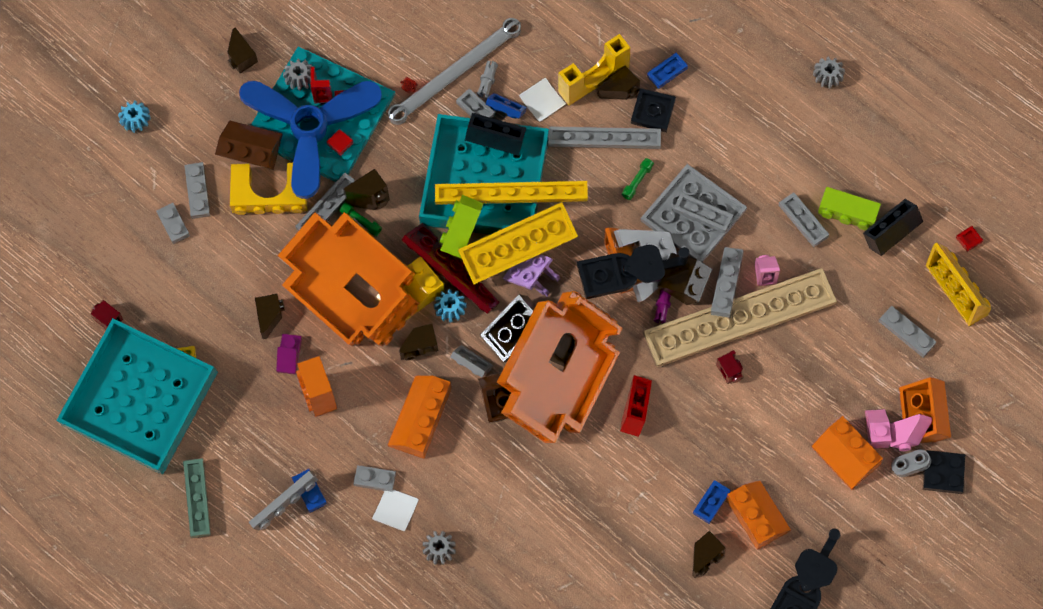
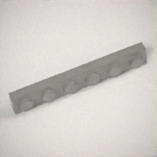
[548,127,661,149]

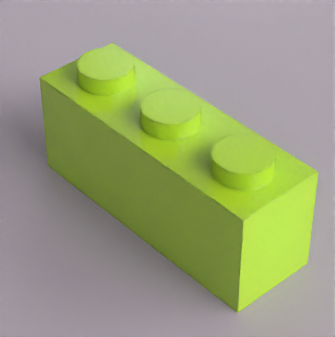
[818,186,881,230]
[440,195,483,259]

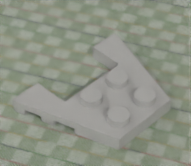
[614,229,677,302]

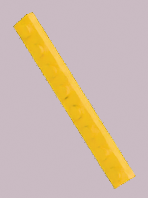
[435,181,588,205]

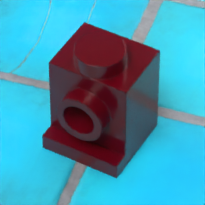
[716,350,743,384]

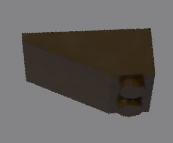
[480,294,536,362]

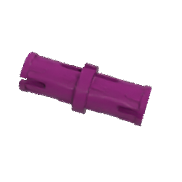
[653,290,671,324]

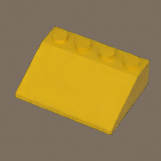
[925,243,991,326]

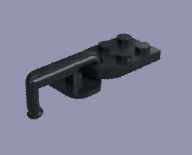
[577,245,690,299]
[770,528,841,609]

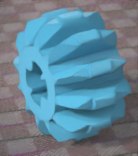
[118,100,151,133]
[434,289,467,323]

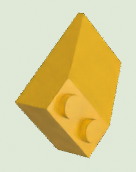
[376,257,445,321]

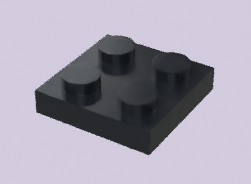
[631,88,676,133]
[923,450,966,494]

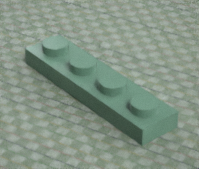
[183,458,211,538]

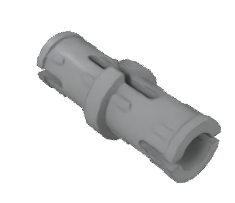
[477,61,498,98]

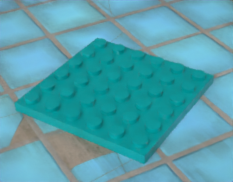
[250,46,395,182]

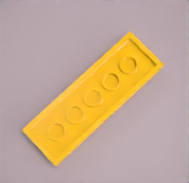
[458,202,578,284]

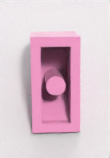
[755,255,780,286]
[865,409,891,449]
[890,414,932,451]

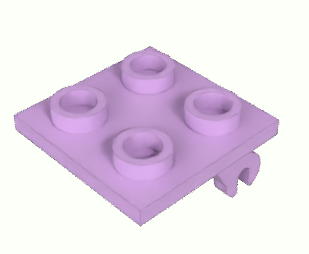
[503,254,560,297]

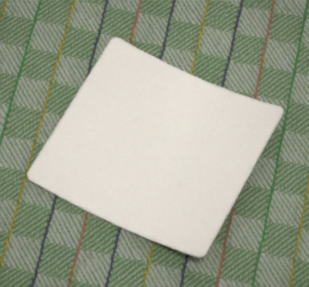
[519,78,566,122]
[372,490,418,531]

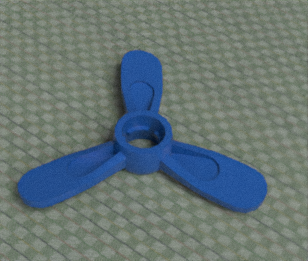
[239,81,382,199]

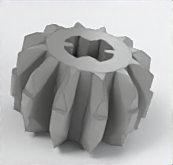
[813,56,845,89]
[283,58,313,91]
[422,531,456,565]

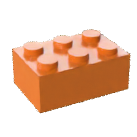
[296,356,337,417]

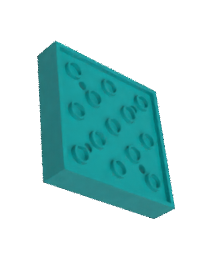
[419,114,549,235]
[56,318,218,475]

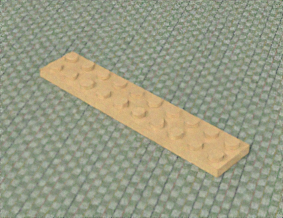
[643,268,837,367]

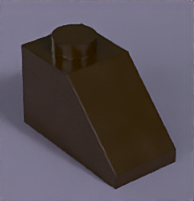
[227,27,258,73]
[597,66,640,100]
[255,294,285,339]

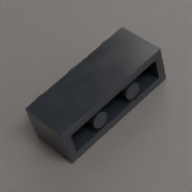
[465,113,526,156]
[863,199,924,256]

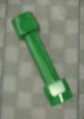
[621,158,654,200]
[340,203,382,237]

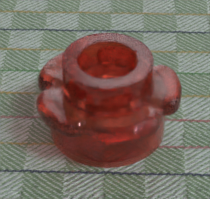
[400,77,418,93]

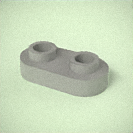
[891,449,931,477]

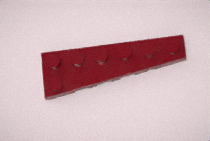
[402,223,500,314]

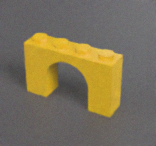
[558,34,631,106]
[230,163,307,215]

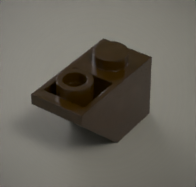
[399,324,438,361]
[692,531,726,578]

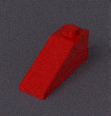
[620,375,652,437]

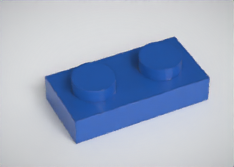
[647,53,688,89]
[485,93,527,119]
[291,469,327,513]
[693,480,731,524]

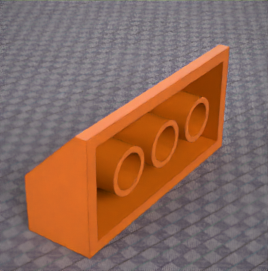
[388,376,452,459]

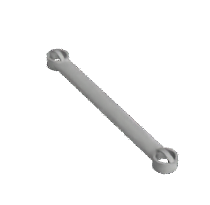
[388,18,521,125]

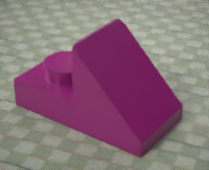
[276,334,302,375]

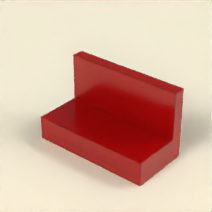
[311,67,333,104]

